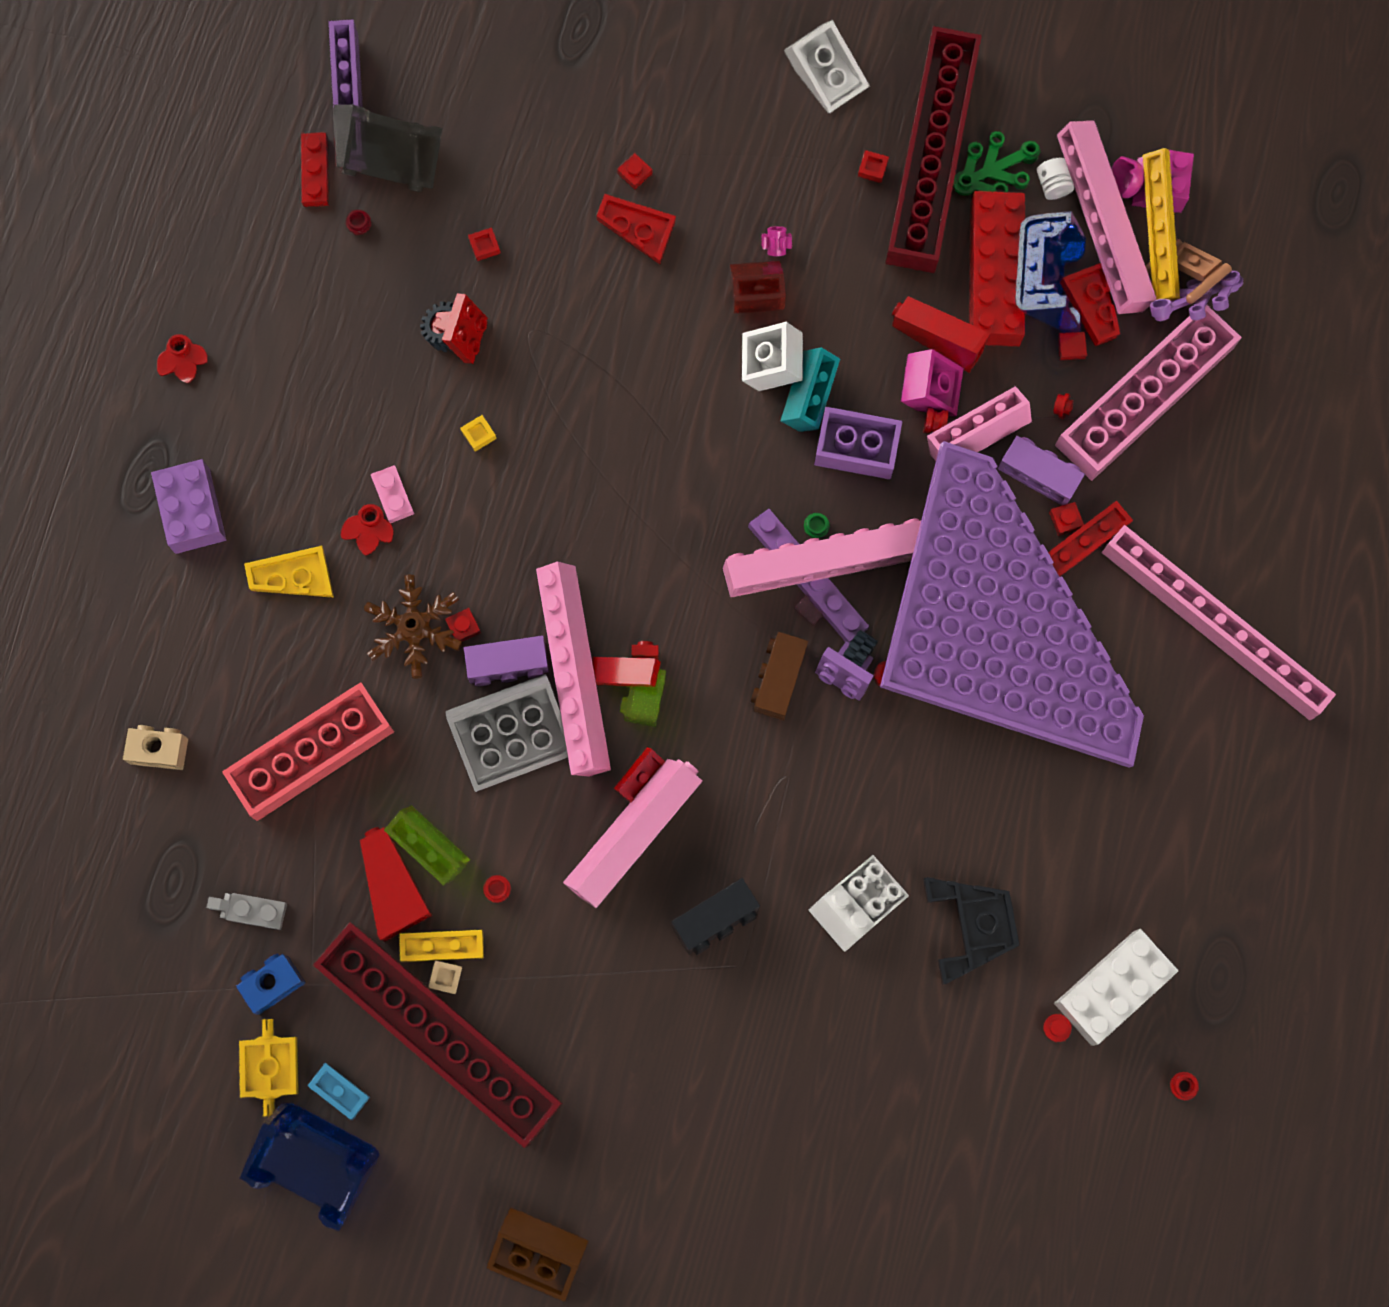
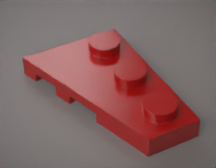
[597,194,676,264]
[1060,263,1120,346]

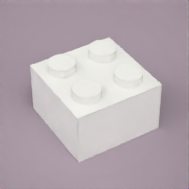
[742,322,803,391]

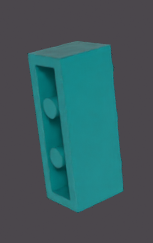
[781,347,840,432]

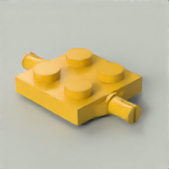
[239,1019,298,1116]

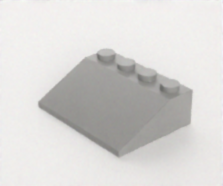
[445,674,568,792]

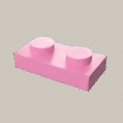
[370,465,414,523]

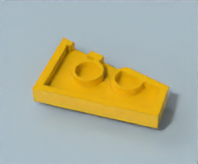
[244,546,334,598]

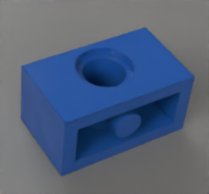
[236,953,306,1015]

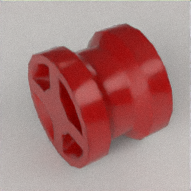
[923,407,949,434]

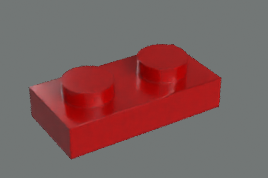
[614,747,665,803]

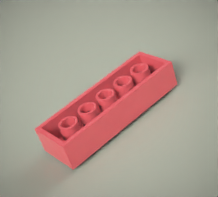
[222,682,394,821]

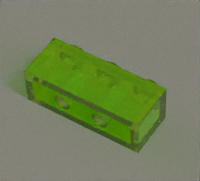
[384,805,470,886]

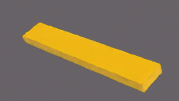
[1143,148,1180,301]

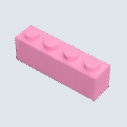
[927,386,1032,461]

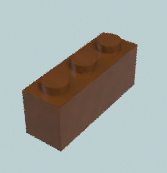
[751,632,808,721]

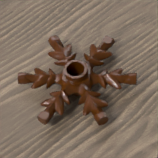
[364,574,463,679]

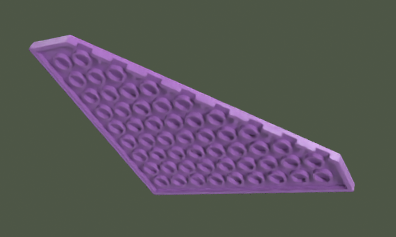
[880,441,1144,768]

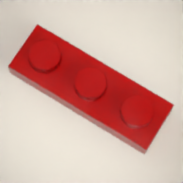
[301,132,329,207]

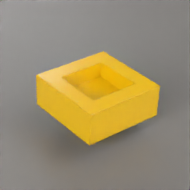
[460,415,497,452]

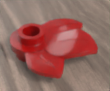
[157,334,208,383]
[341,504,394,555]

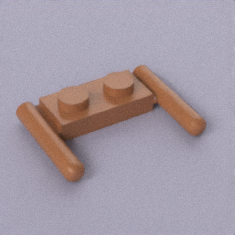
[1145,239,1232,304]

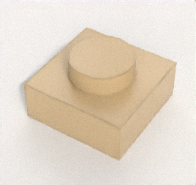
[428,960,462,994]

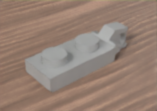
[206,893,287,930]

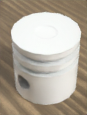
[1037,158,1075,200]

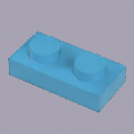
[308,1063,370,1120]

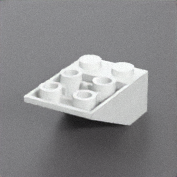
[809,855,909,952]

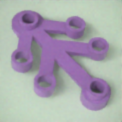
[1150,271,1243,321]

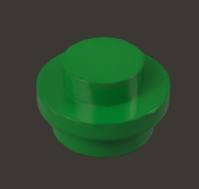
[804,513,830,539]

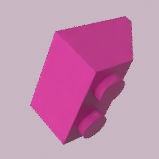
[1132,150,1194,213]
[901,349,963,416]

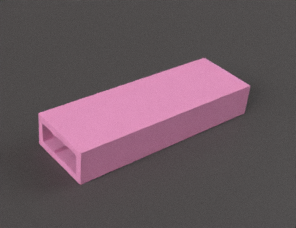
[563,759,702,908]

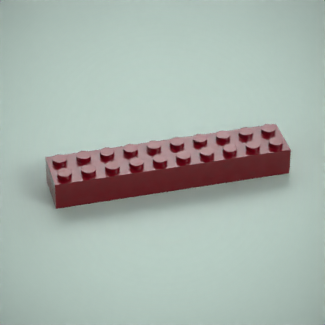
[885,26,982,273]
[313,922,563,1148]

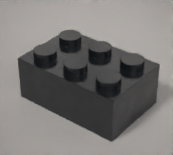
[671,878,760,956]

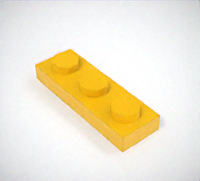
[400,930,484,962]

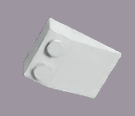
[784,20,869,113]

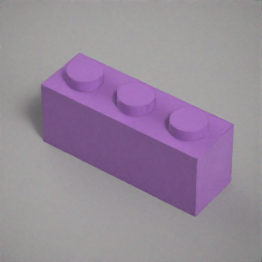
[998,436,1085,506]
[464,636,549,686]

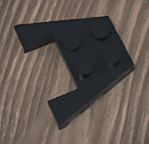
[923,877,1020,985]

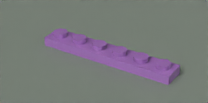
[748,509,869,643]

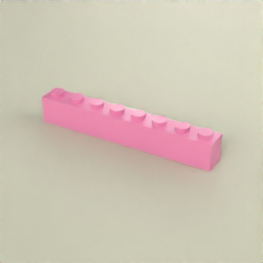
[1057,121,1157,314]
[723,518,921,598]
[536,562,611,776]

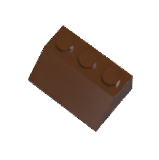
[487,1207,589,1302]

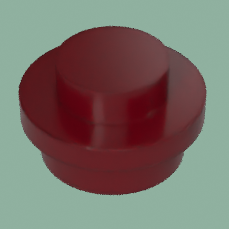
[346,210,371,235]

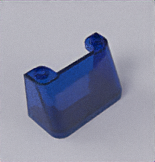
[1015,211,1086,333]
[239,1103,380,1232]

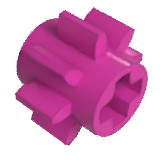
[762,226,792,256]

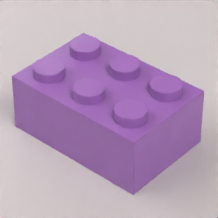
[814,407,902,480]
[151,459,227,554]

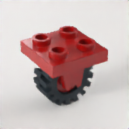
[420,293,488,364]

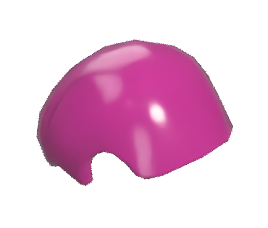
[1111,157,1144,198]

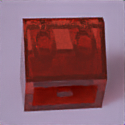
[730,261,786,313]

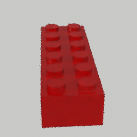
[969,191,1025,347]

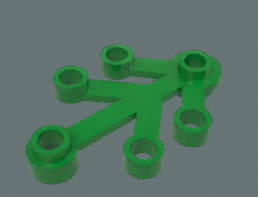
[953,131,1040,196]

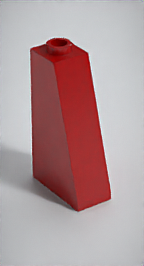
[892,296,990,373]
[360,827,433,942]

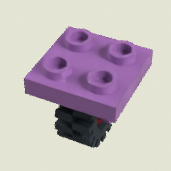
[815,630,878,701]

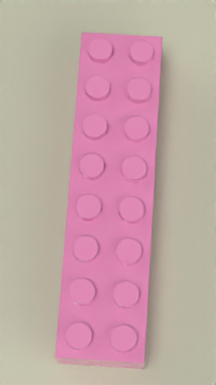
[1055,305,1242,481]

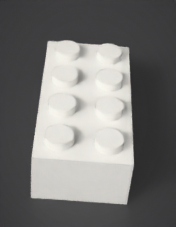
[1054,929,1178,1046]

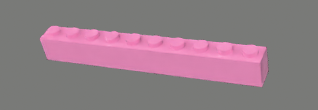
[1102,525,1336,720]

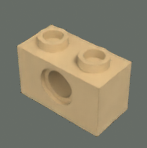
[123,725,188,770]

